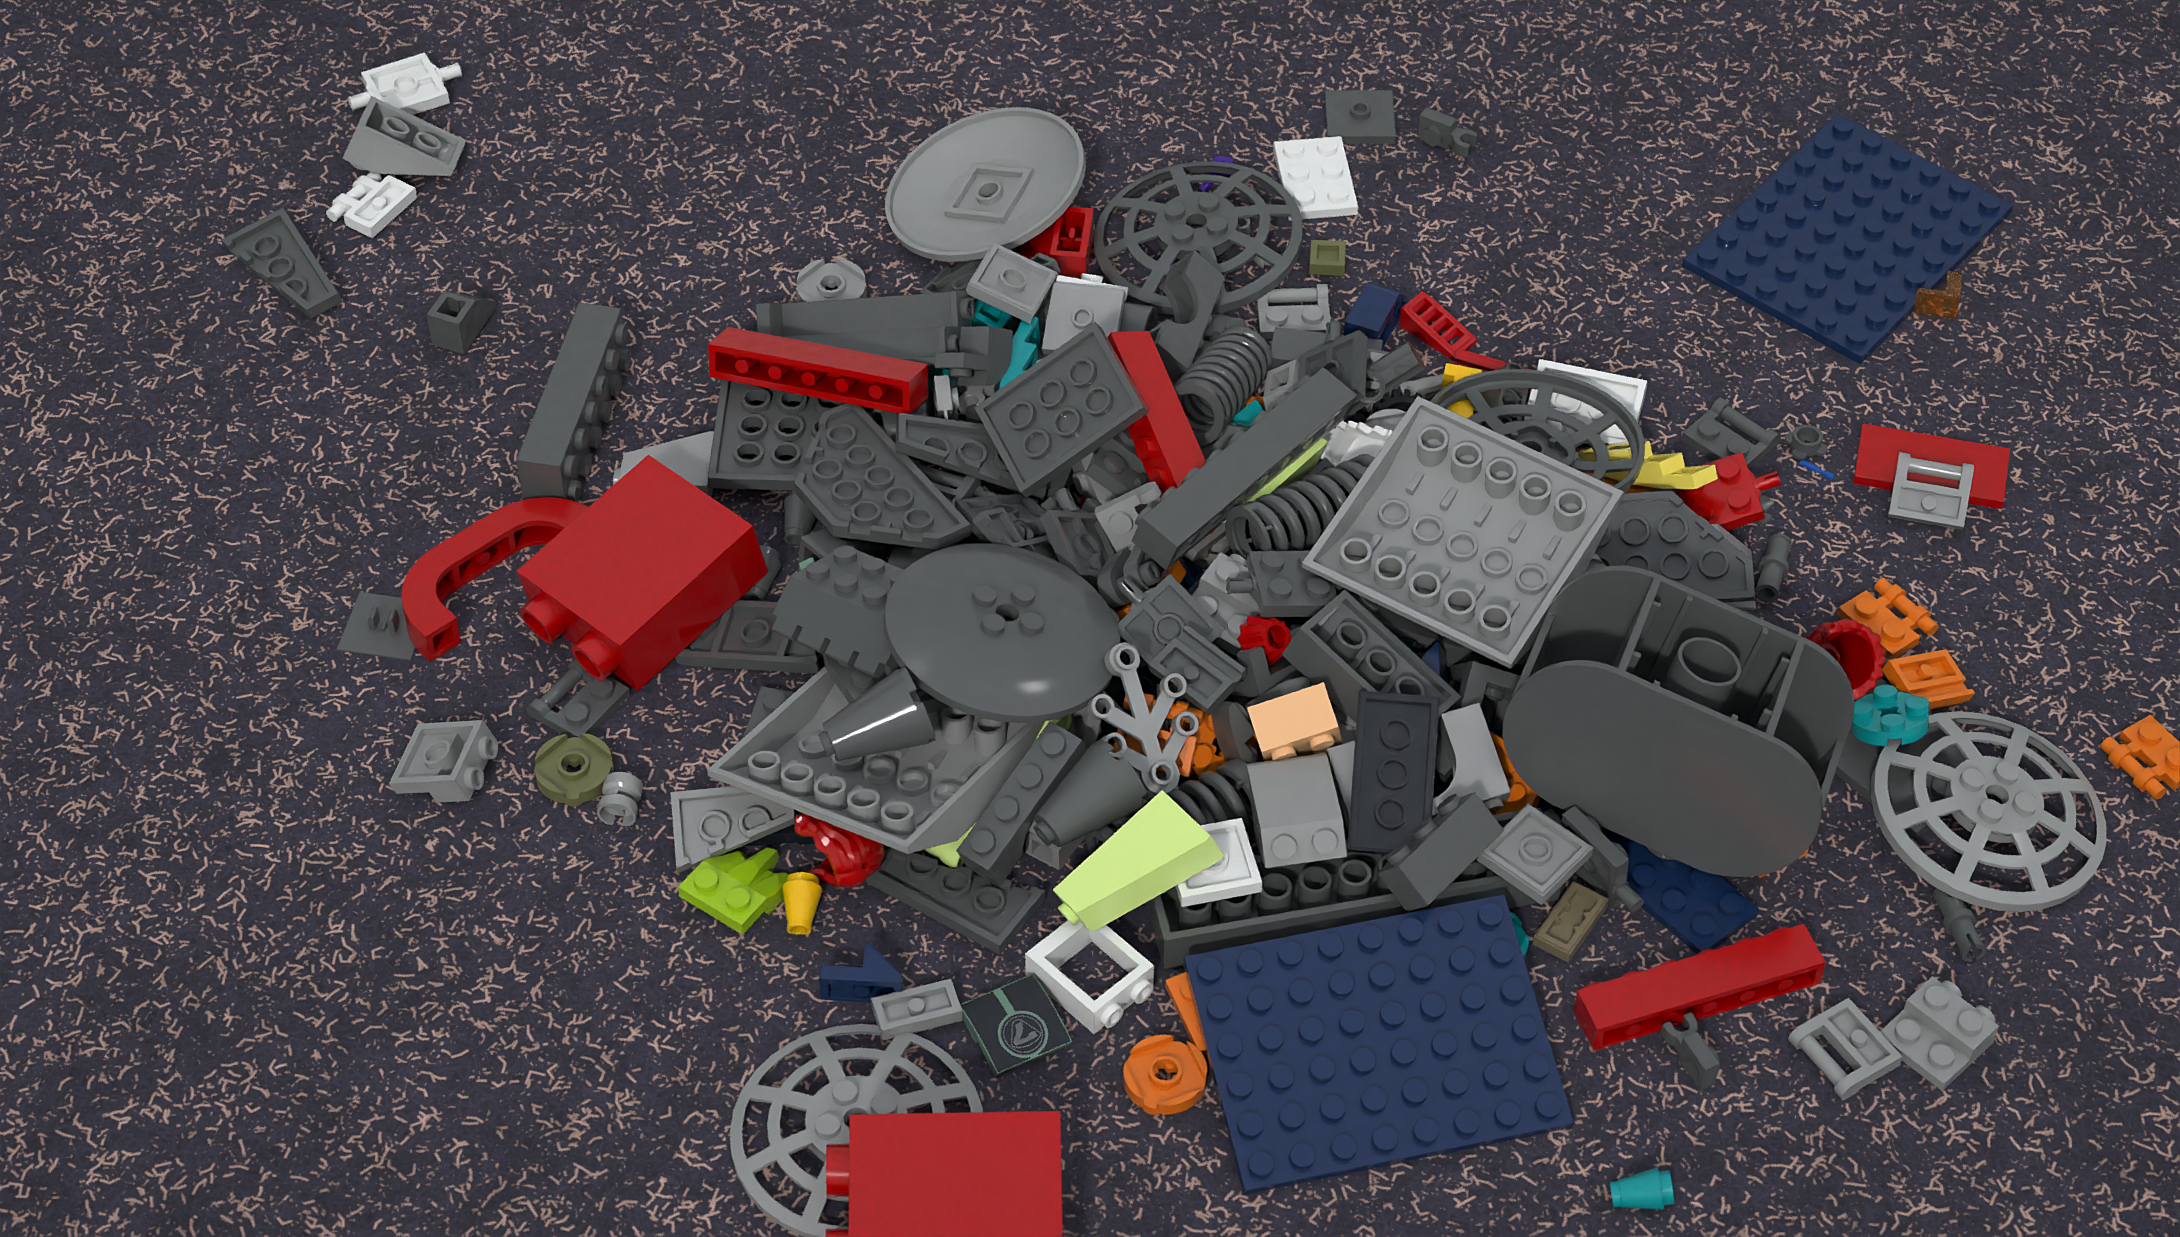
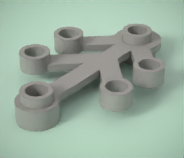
[1087,643,1199,794]

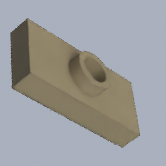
[1533,881,1609,963]

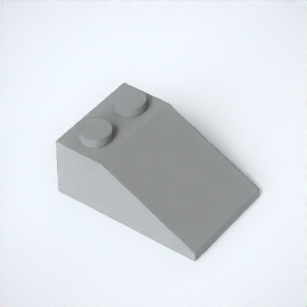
[342,96,466,176]

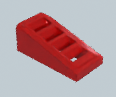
[1399,291,1477,361]

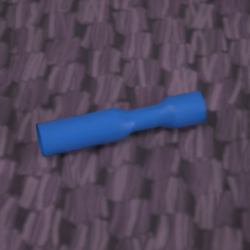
[1799,460,1835,480]

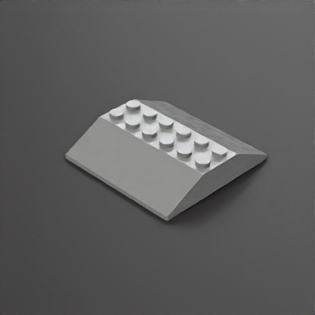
[1302,396,1624,669]
[707,666,1045,854]

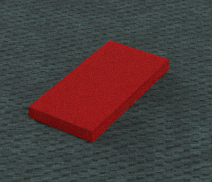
[1853,423,2010,509]

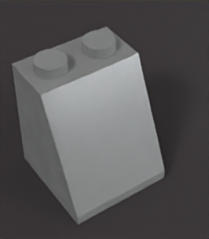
[1246,753,1347,868]

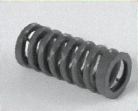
[1173,327,1273,446]
[1225,454,1375,561]
[1086,758,1254,855]

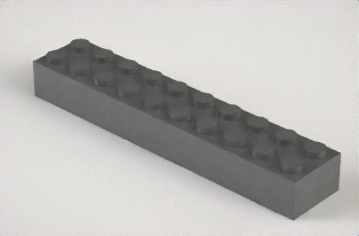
[1146,807,1561,969]

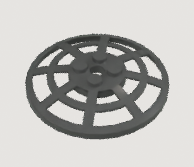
[1093,161,1303,315]
[1430,369,1645,492]

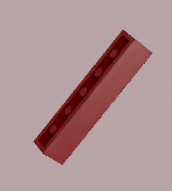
[708,327,928,414]
[1107,331,1216,534]
[1573,924,1826,1051]

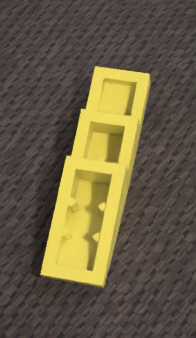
[1576,441,1718,489]

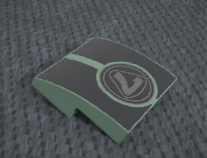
[960,974,1072,1077]

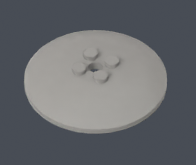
[885,107,1086,262]

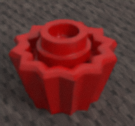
[1237,613,1292,666]

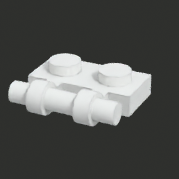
[326,172,417,238]

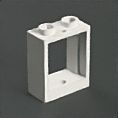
[1025,921,1154,1034]

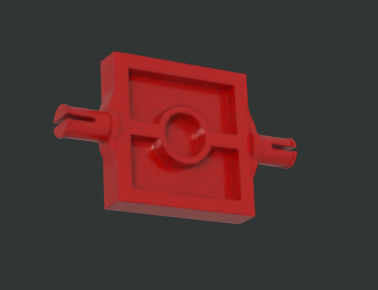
[1675,452,1782,531]

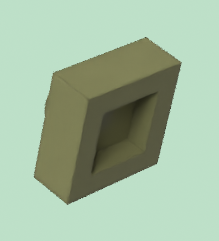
[1309,240,1346,276]

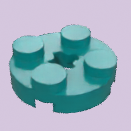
[1852,685,1929,746]

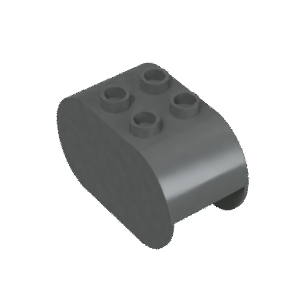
[1503,566,1854,877]

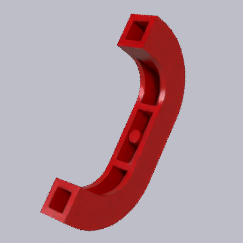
[402,497,588,662]

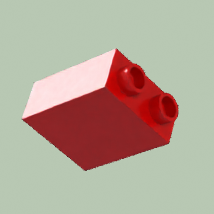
[516,455,768,691]
[825,1111,1062,1237]

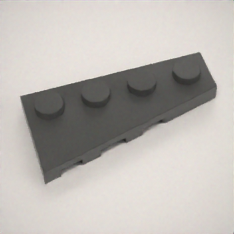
[896,413,1046,500]

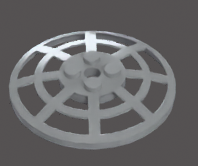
[1871,711,2107,912]
[730,1024,983,1237]

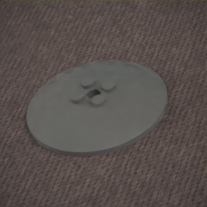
[883,543,1121,723]

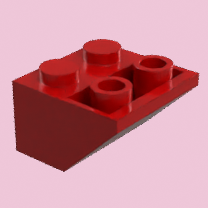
[1020,207,1094,279]

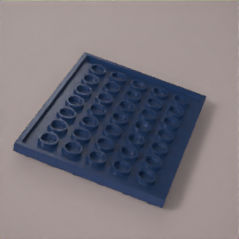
[1682,113,2014,365]
[1183,895,1574,1195]

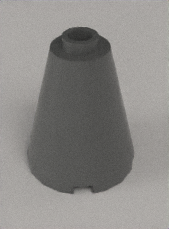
[818,667,936,761]
[1034,740,1148,847]

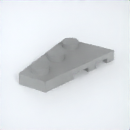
[670,786,795,873]

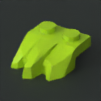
[678,847,789,935]

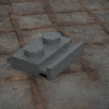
[1148,625,1247,716]

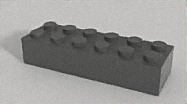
[516,302,631,502]

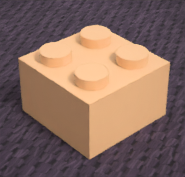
[1247,682,1343,761]

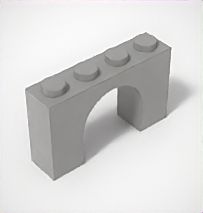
[1326,703,1511,831]

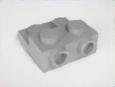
[1192,552,1260,657]
[389,720,498,803]
[1880,976,1999,1091]

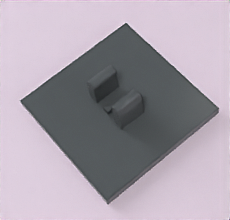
[337,592,416,661]

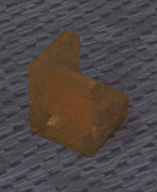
[1913,271,1962,320]

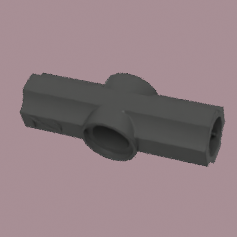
[1345,341,1425,419]

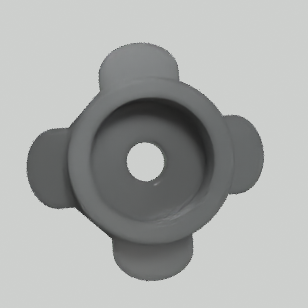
[1785,425,1827,460]

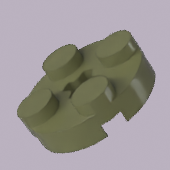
[534,733,614,807]

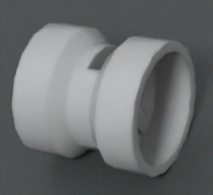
[597,772,643,826]

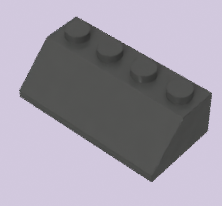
[1281,590,1461,723]

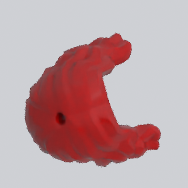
[1806,618,1885,702]
[794,813,885,888]

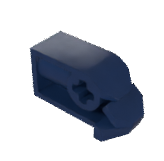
[1344,282,1407,350]

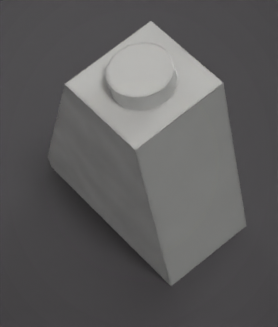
[613,431,714,497]

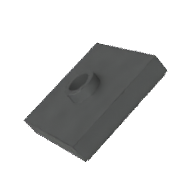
[1324,90,1396,144]

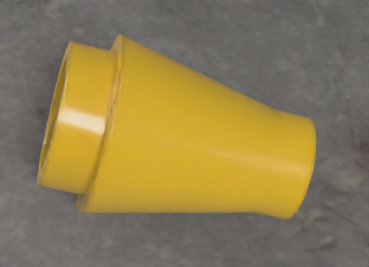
[782,872,823,934]

